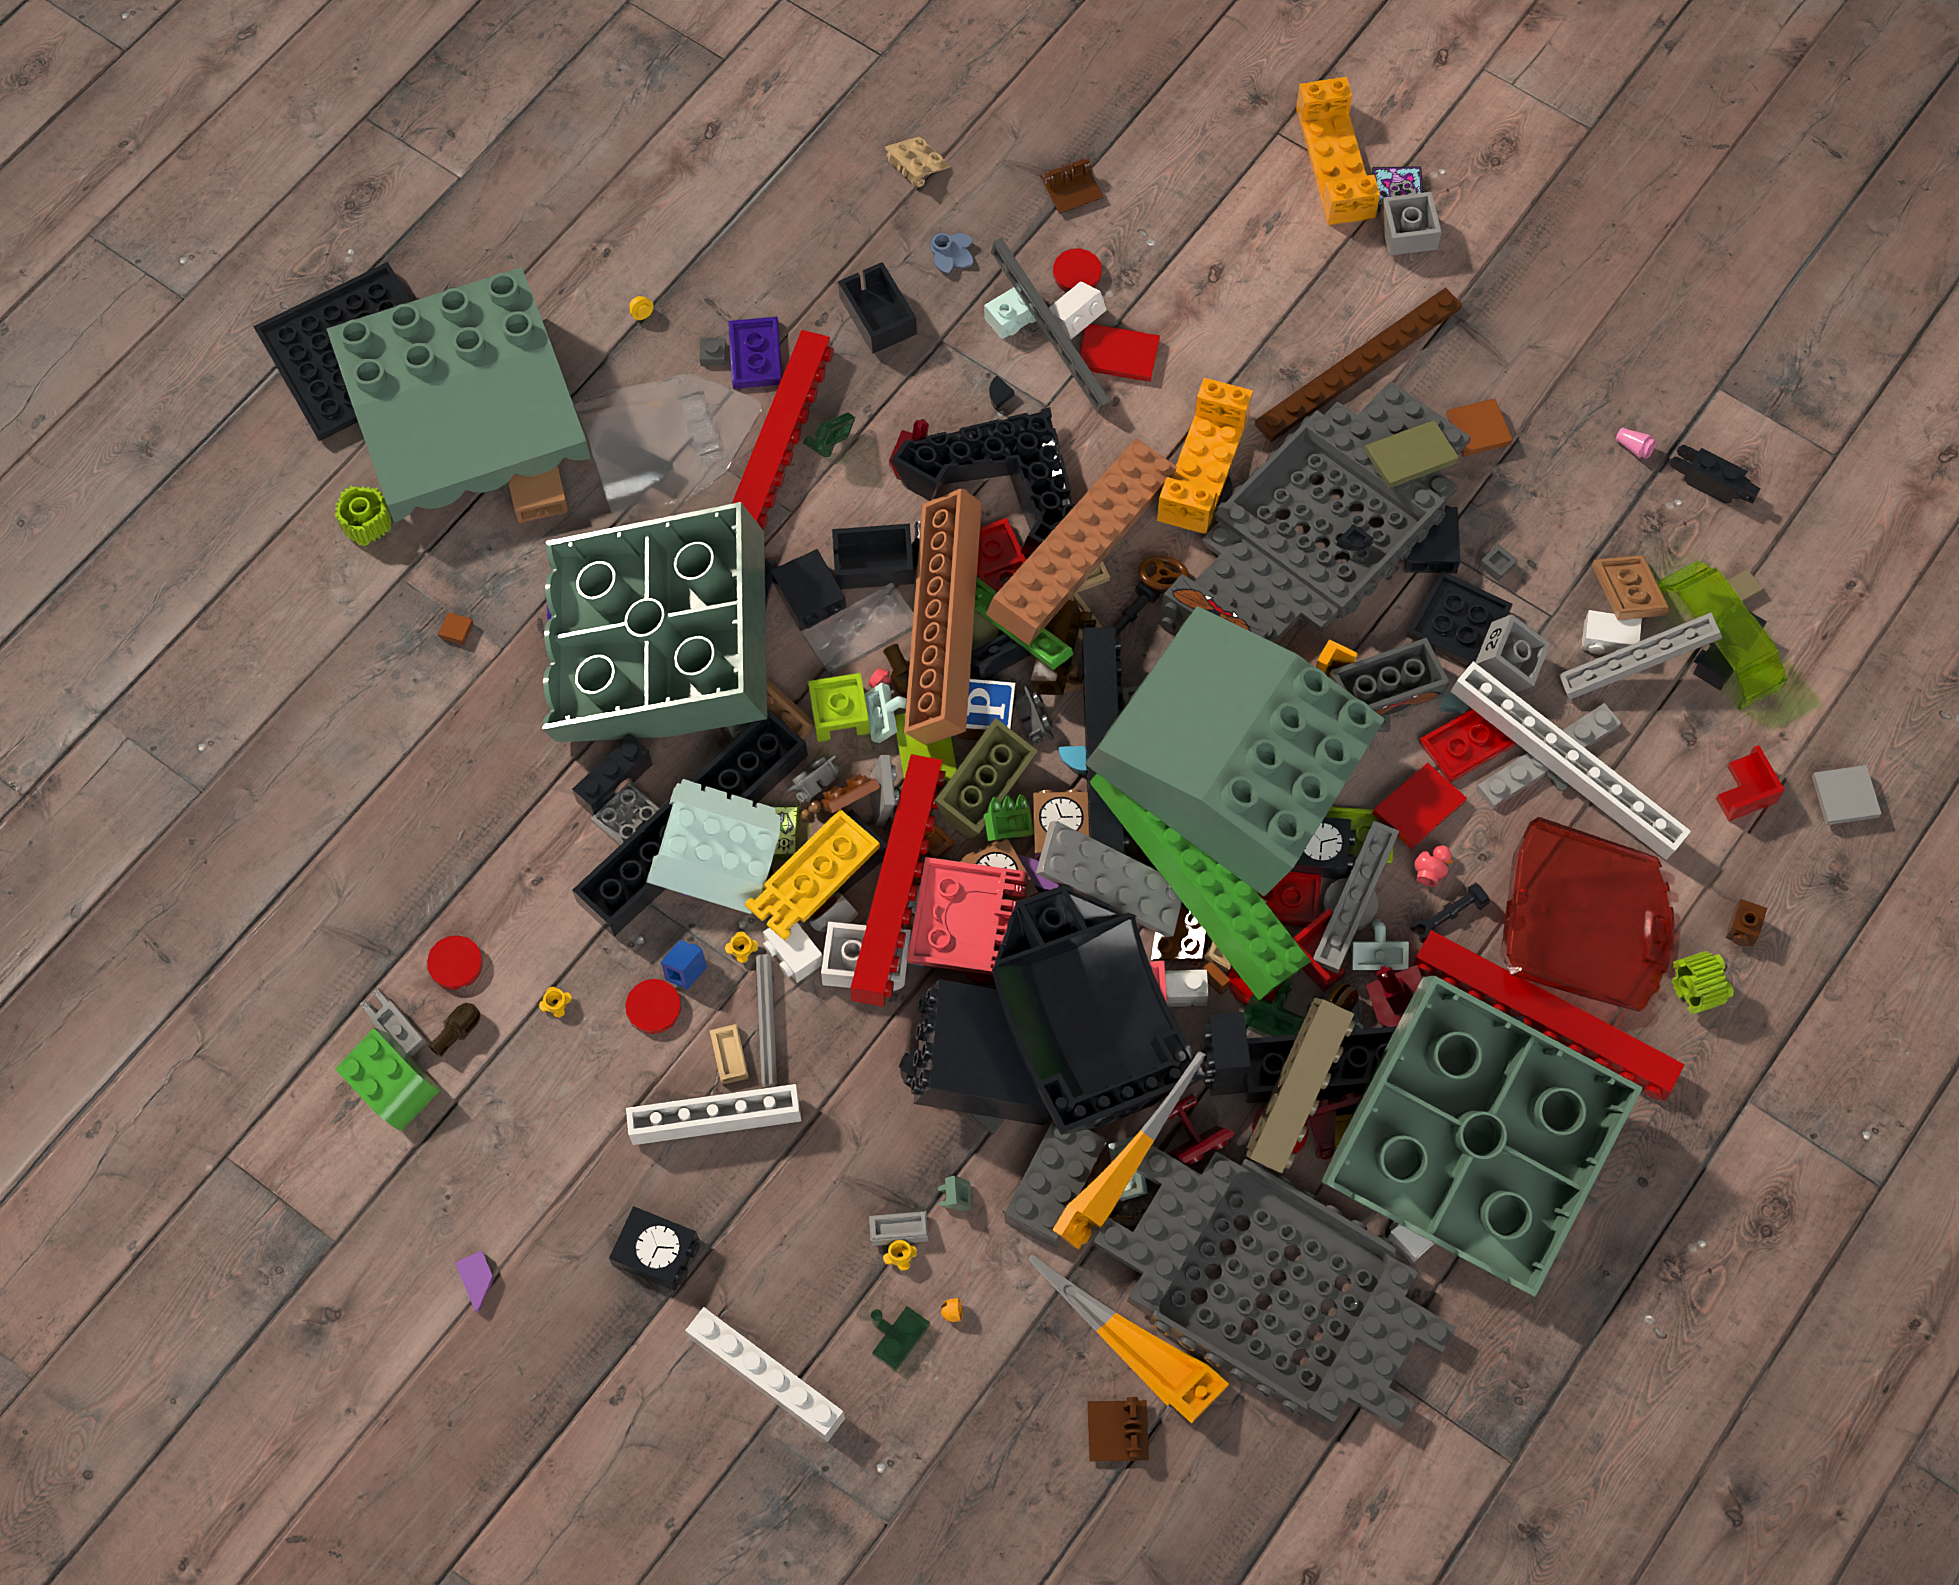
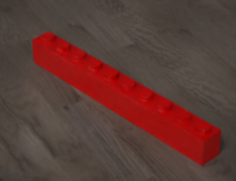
[732,329,834,530]
[850,754,947,1007]
[1412,930,1685,1101]

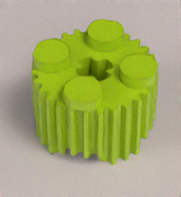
[335,486,392,546]
[1672,951,1734,1014]

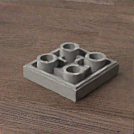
[870,755,899,827]
[1812,765,1882,825]
[591,782,659,846]

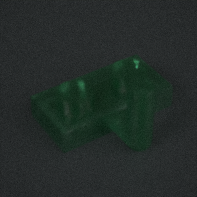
[803,412,856,458]
[1244,981,1304,1036]
[871,1306,931,1372]

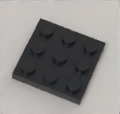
[1406,571,1513,666]

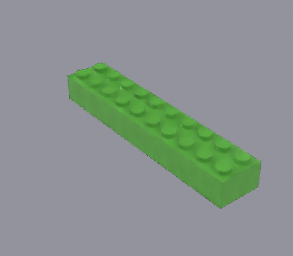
[1090,774,1310,1000]

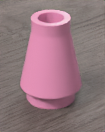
[1616,427,1656,459]

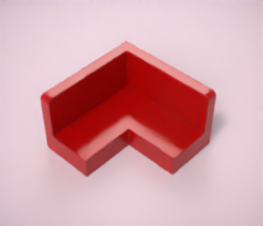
[1716,745,1785,821]
[1293,908,1346,992]

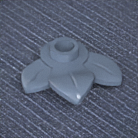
[930,233,973,274]

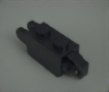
[1669,444,1761,504]

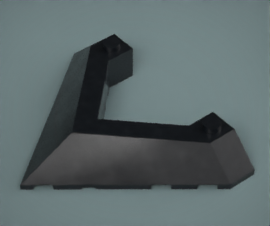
[891,407,1075,557]

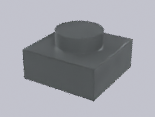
[699,338,726,365]
[1480,544,1518,581]

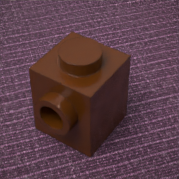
[1725,899,1767,947]

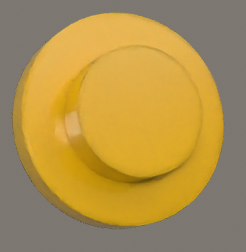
[629,296,654,320]

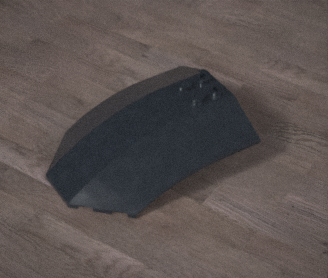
[992,885,1205,1135]

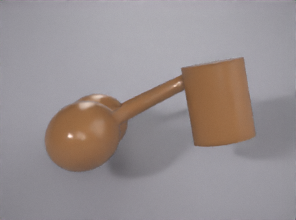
[798,800,821,822]

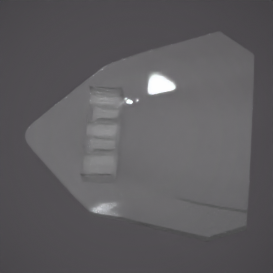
[574,373,762,525]

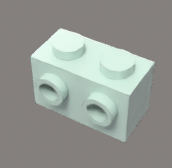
[984,287,1036,339]

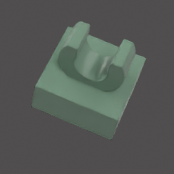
[938,1176,972,1211]

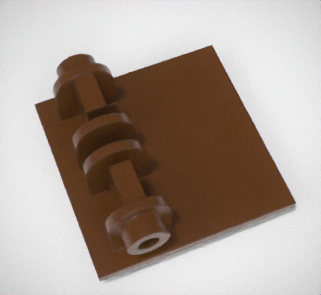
[1040,158,1104,214]
[1151,908,1207,966]
[1088,1397,1149,1462]

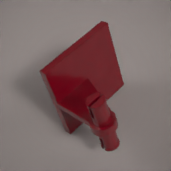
[1306,1092,1361,1160]
[1166,1094,1235,1164]

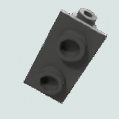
[1014,686,1054,744]

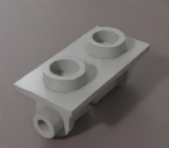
[786,755,840,802]

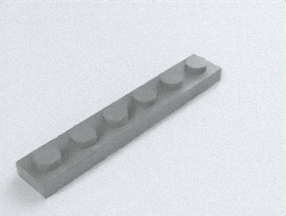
[1559,613,1722,700]
[1476,703,1621,809]
[1313,821,1399,974]

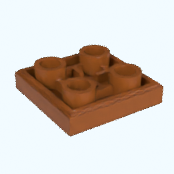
[1446,398,1513,457]
[819,774,880,813]

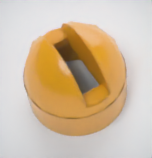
[941,1298,963,1322]

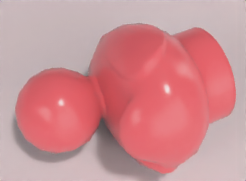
[1414,845,1452,887]

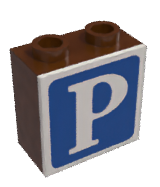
[957,679,1015,741]

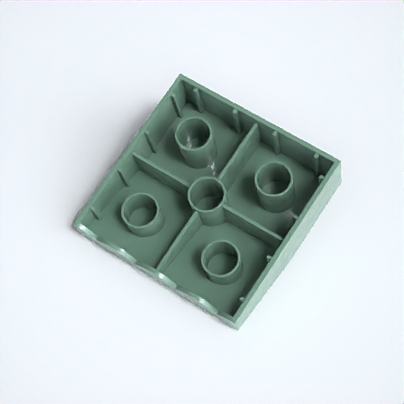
[327,267,591,523]
[543,502,767,742]
[1085,606,1385,896]
[1321,976,1643,1297]

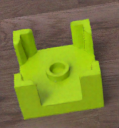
[808,673,870,742]

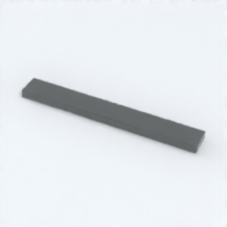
[991,238,1110,414]

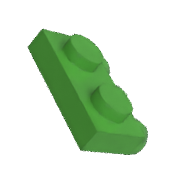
[984,794,1034,841]

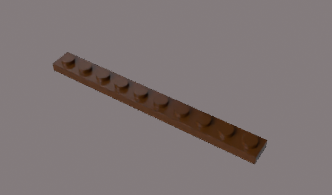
[1255,287,1462,442]

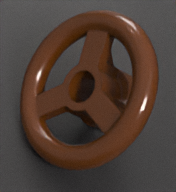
[1138,555,1190,593]

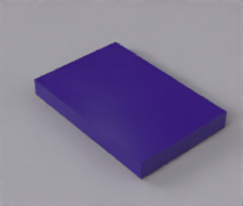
[728,317,782,389]

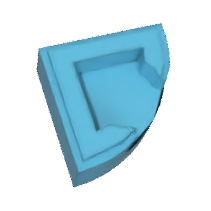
[1059,746,1086,774]

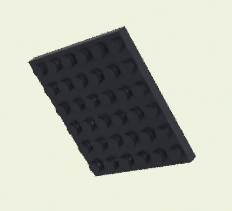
[253,262,412,441]

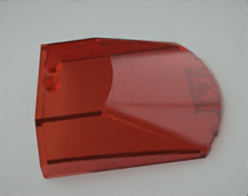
[1500,817,1674,1012]

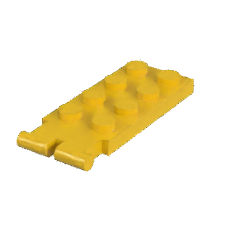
[745,809,880,941]

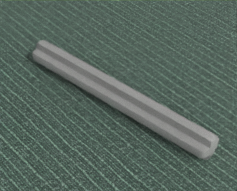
[756,954,777,1087]

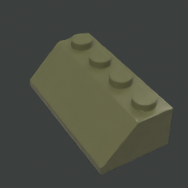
[934,718,1037,840]

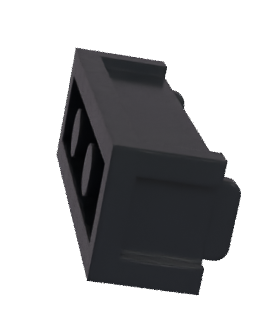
[970,634,1032,680]

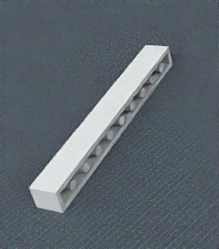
[1450,662,1691,860]

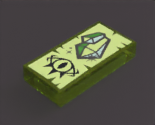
[772,806,799,859]

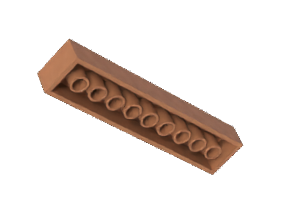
[986,438,1177,645]
[904,488,982,745]

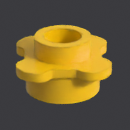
[725,932,758,963]
[539,987,572,1018]
[883,1240,917,1271]

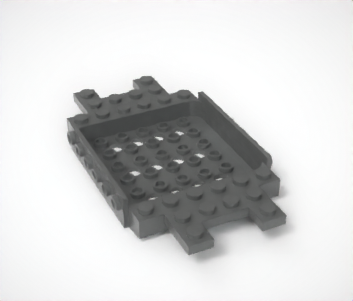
[1093,1146,1457,1430]

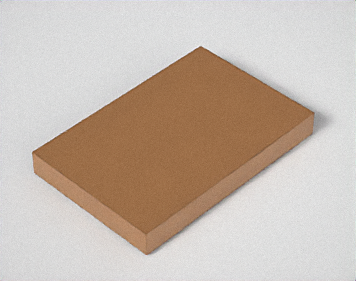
[1592,555,1670,620]

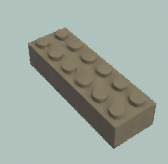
[1244,998,1355,1173]

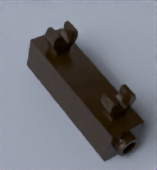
[1031,600,1096,695]

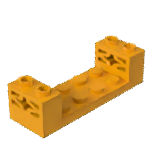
[1296,77,1380,225]
[1157,378,1253,534]

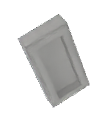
[869,1211,929,1246]

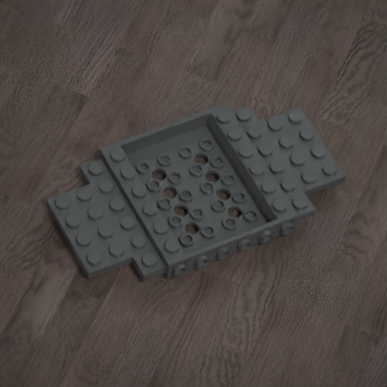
[1194,381,1471,644]

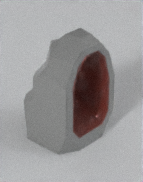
[809,892,858,932]

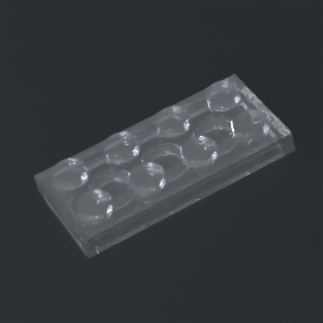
[802,583,914,676]

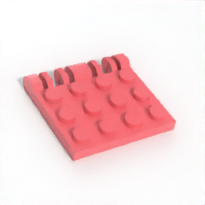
[907,857,1029,977]

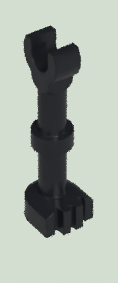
[1111,580,1160,637]
[1410,882,1490,942]

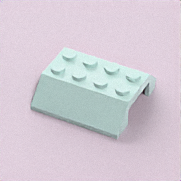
[646,779,780,914]

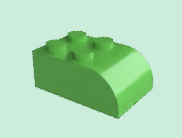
[335,1028,441,1131]

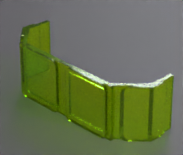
[1657,561,1787,711]

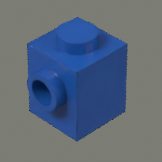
[661,940,707,989]

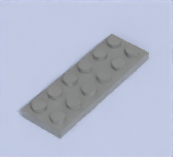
[1036,821,1182,937]

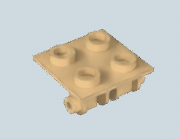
[885,136,950,187]

